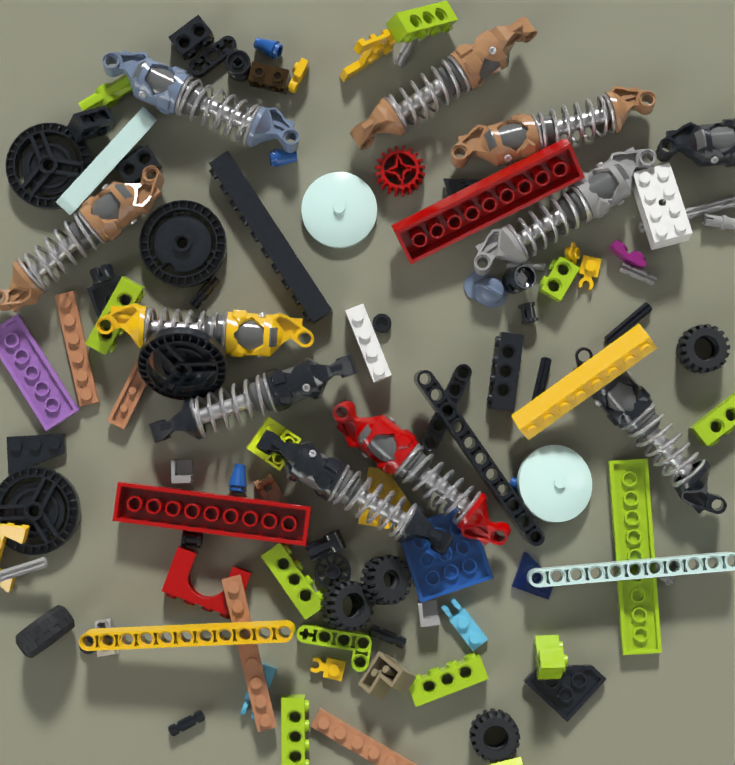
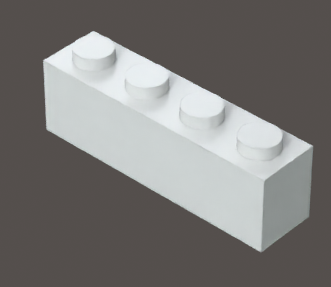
[345,304,392,383]

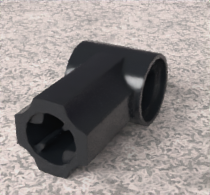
[305,529,347,561]

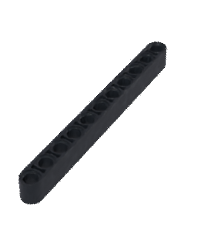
[414,370,545,546]

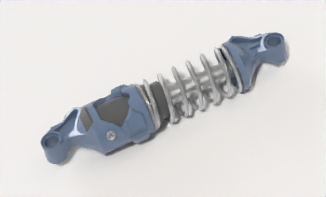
[102,50,300,153]

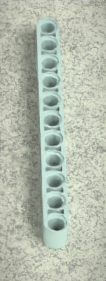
[527,552,735,587]

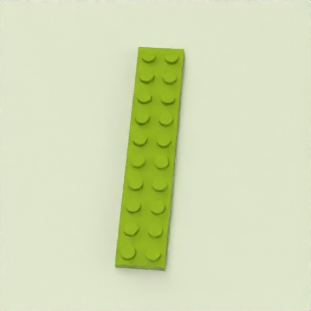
[608,458,662,655]

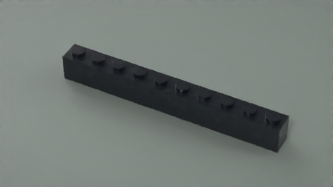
[209,151,333,324]

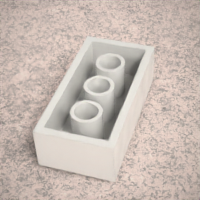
[632,163,693,250]

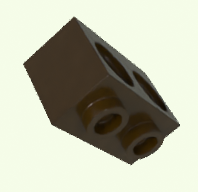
[248,61,291,95]

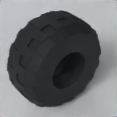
[15,605,75,658]

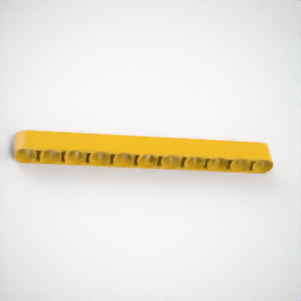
[79,620,296,651]

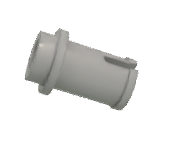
[659,561,676,586]

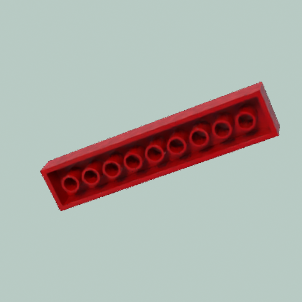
[391,138,585,265]
[112,482,313,546]

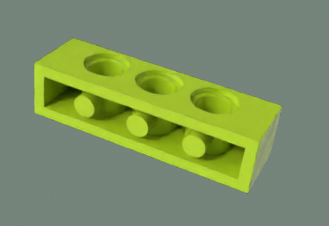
[386,0,458,44]
[85,276,145,355]
[689,392,735,447]
[261,543,324,620]
[409,653,489,707]
[281,694,310,765]

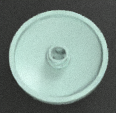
[301,172,377,248]
[517,445,592,523]

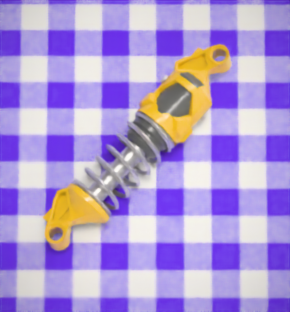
[96,303,314,358]

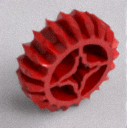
[374,145,425,197]

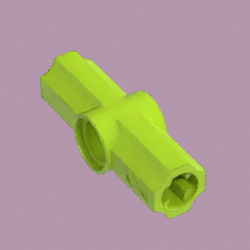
[78,74,132,111]

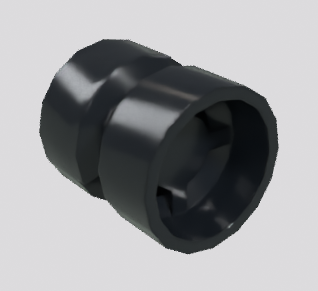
[225,50,252,82]
[502,264,537,294]

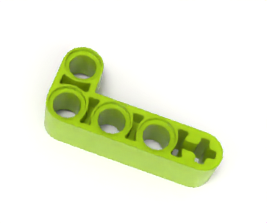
[297,623,372,672]

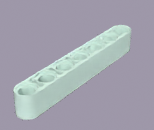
[56,107,157,215]

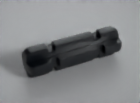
[190,275,220,309]
[369,625,407,649]
[168,710,205,736]

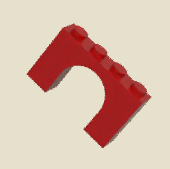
[162,545,252,619]

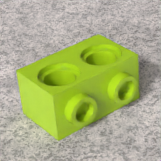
[538,256,580,303]

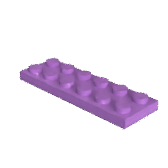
[0,314,80,431]

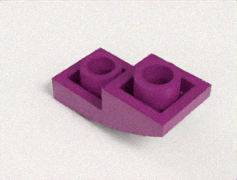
[607,240,647,269]

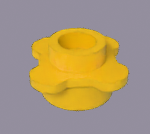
[564,242,581,265]

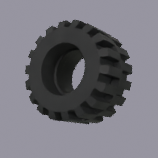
[676,324,730,374]
[320,581,374,631]
[469,708,520,763]

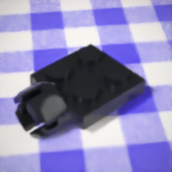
[87,264,131,319]

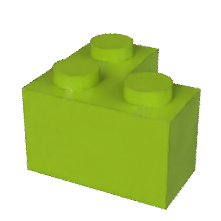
[533,635,568,680]

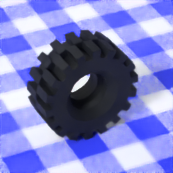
[360,555,411,605]

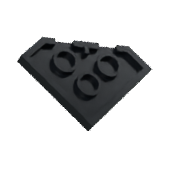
[523,664,606,722]

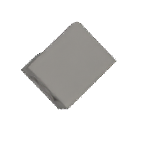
[171,460,193,483]
[417,600,440,627]

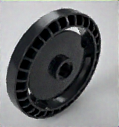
[5,123,94,210]
[139,200,227,288]
[137,327,228,400]
[0,467,81,555]

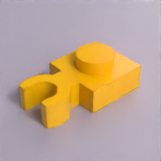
[287,58,309,94]
[578,255,602,290]
[310,657,346,681]

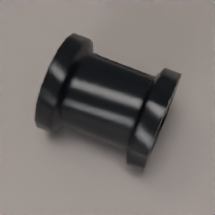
[518,302,539,324]
[181,530,203,549]

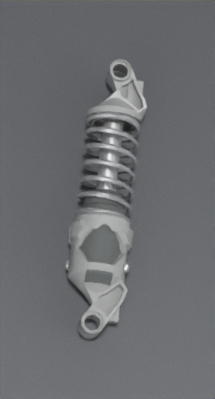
[474,147,657,276]

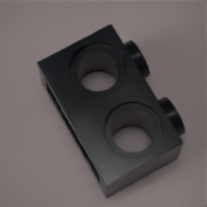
[168,15,214,61]
[67,105,115,143]
[115,145,163,184]

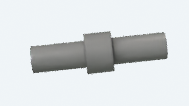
[506,260,545,271]

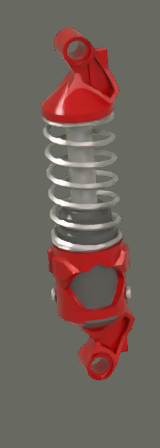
[333,399,511,546]

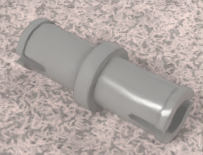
[702,214,735,230]

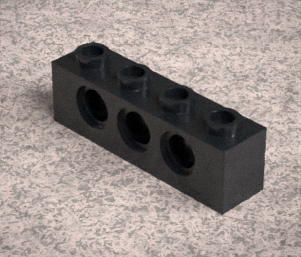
[487,332,524,412]

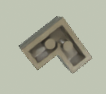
[358,651,416,700]

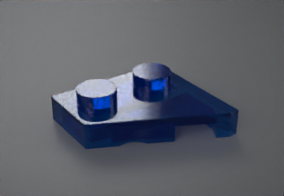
[511,551,554,600]

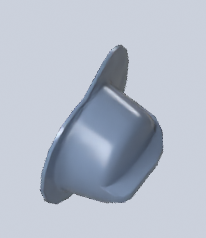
[464,272,508,308]

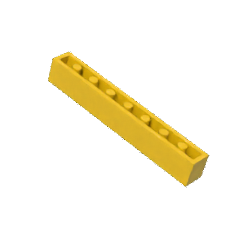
[511,324,657,440]

